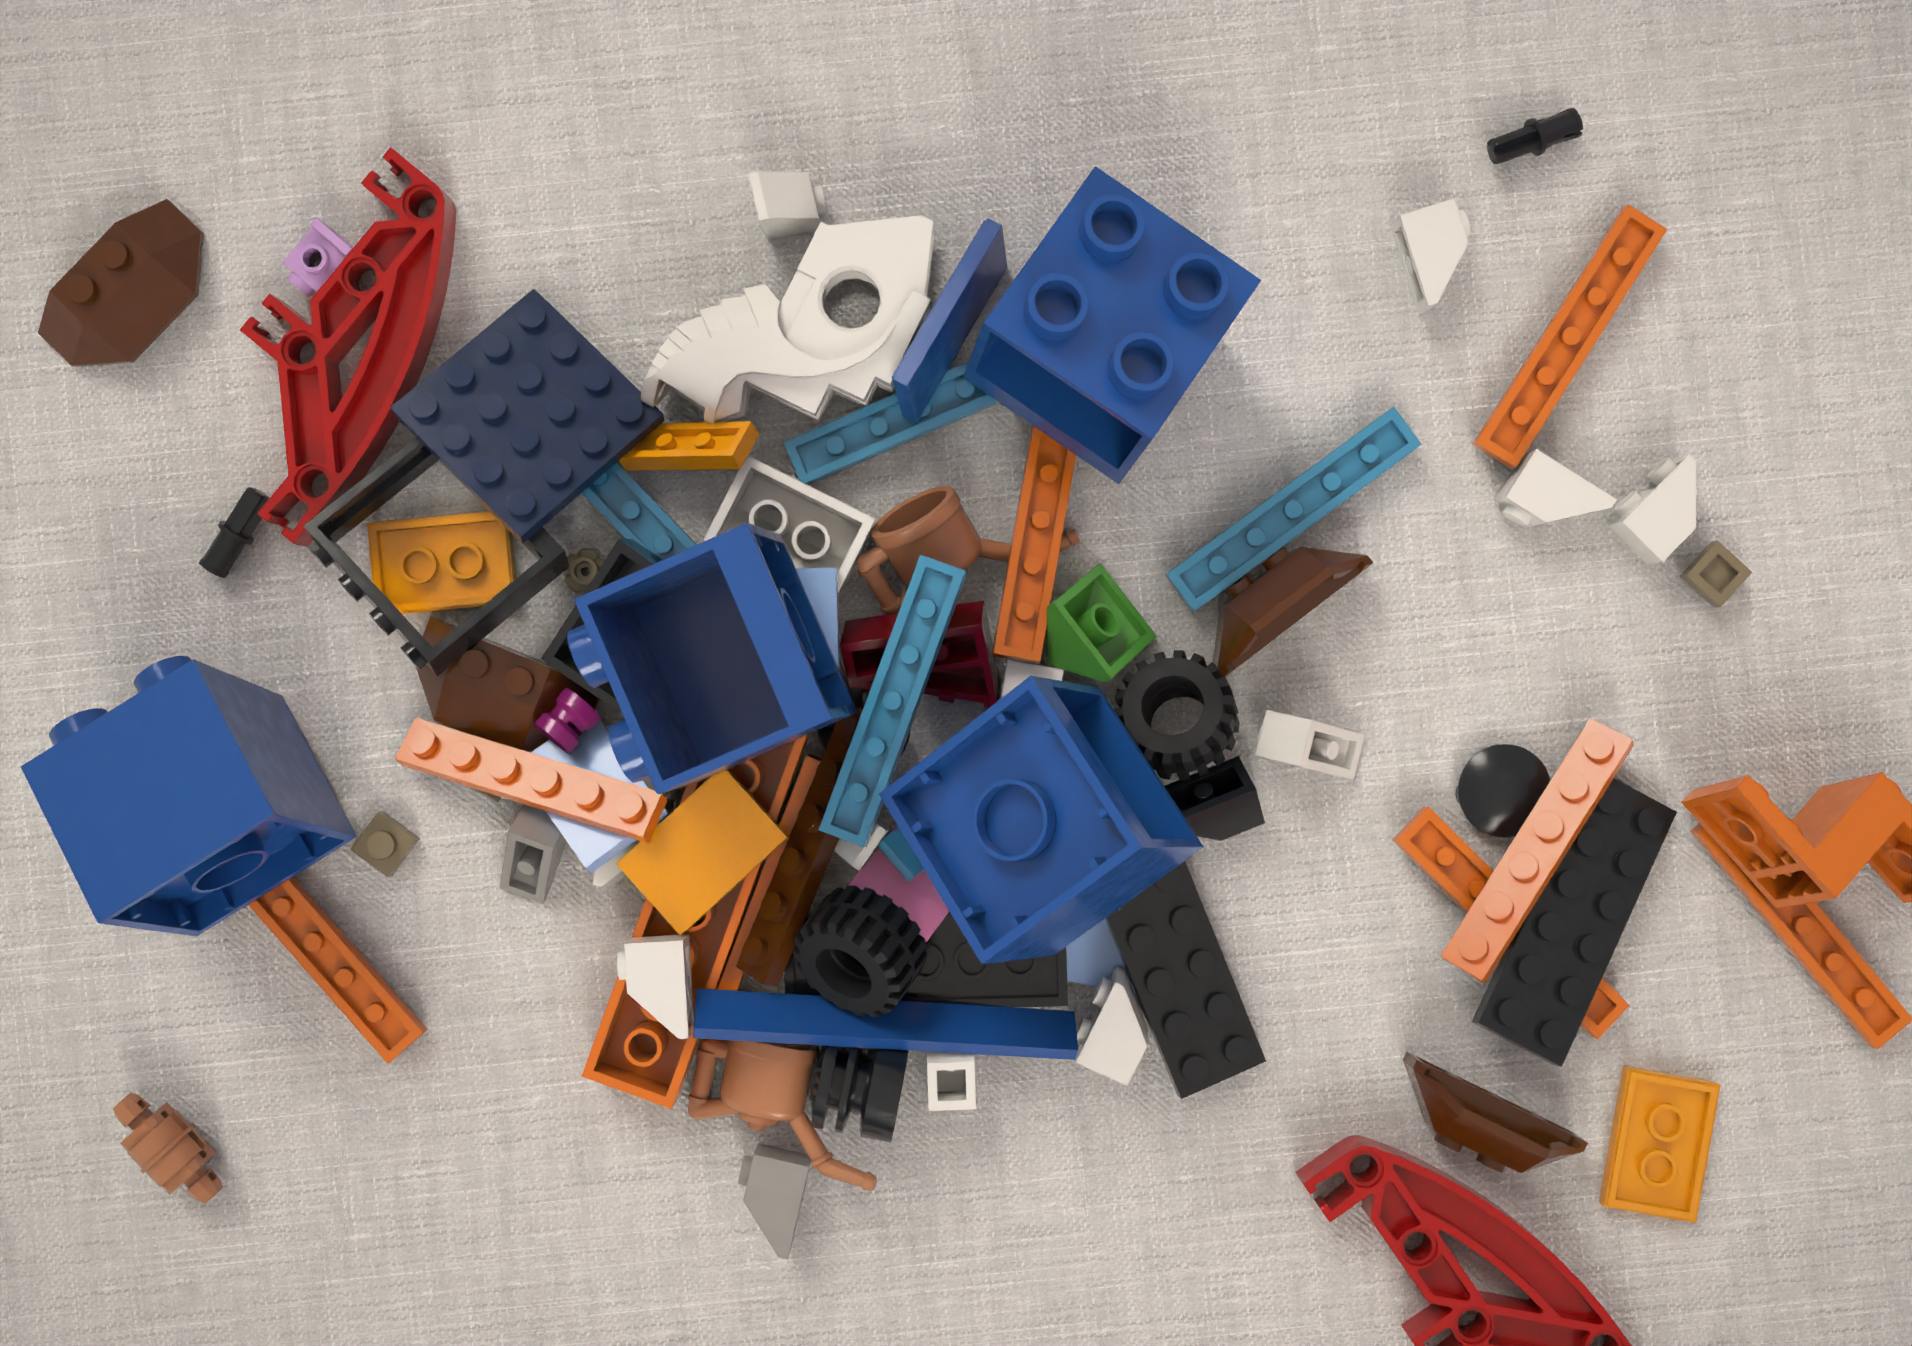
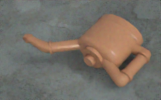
[856,485,1080,615]
[687,1039,877,1191]

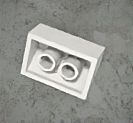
[704,456,876,595]

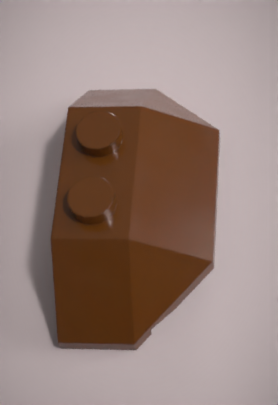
[38,199,204,367]
[1213,547,1373,677]
[415,616,600,753]
[1403,1052,1588,1173]

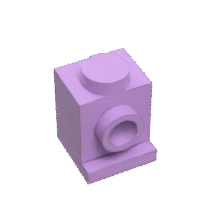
[282,218,354,297]

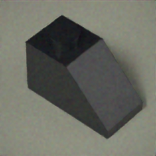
[1164,756,1265,841]

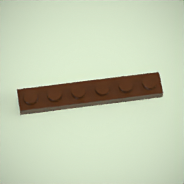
[736,706,863,987]

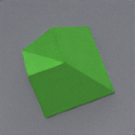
[1047,563,1157,683]

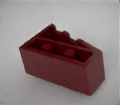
[840,600,1001,708]

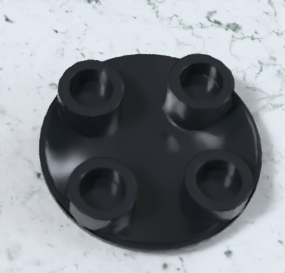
[1455,744,1551,838]

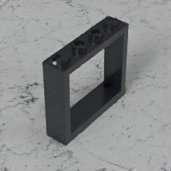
[303,437,570,676]

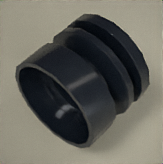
[809,1046,909,1143]

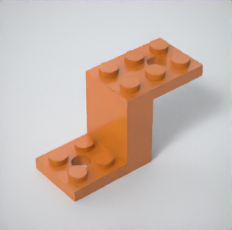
[1681,772,1912,908]

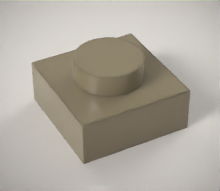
[1680,541,1752,608]
[350,811,420,877]

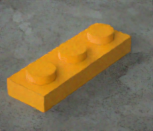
[619,421,759,471]

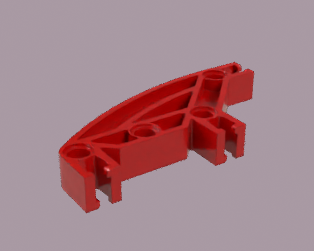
[240,147,456,547]
[1295,1135,1632,1346]

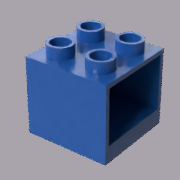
[963,166,1261,484]
[567,523,858,795]
[20,656,357,937]
[879,675,1204,964]

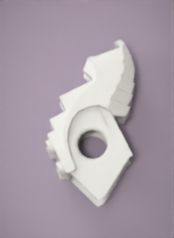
[640,215,934,424]

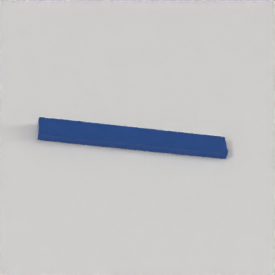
[693,988,1078,1060]

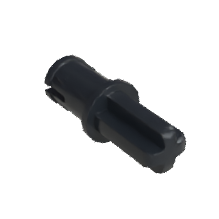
[1486,108,1583,164]
[199,487,270,578]

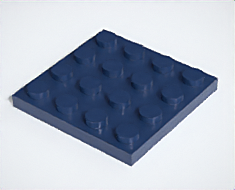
[390,289,664,544]

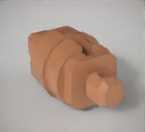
[113,1092,223,1204]

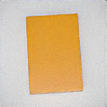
[367,511,516,614]
[616,769,789,936]
[1599,1065,1721,1223]

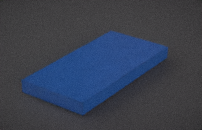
[892,218,1007,423]

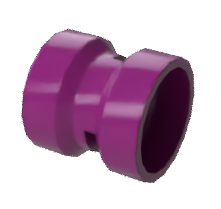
[534,688,602,755]

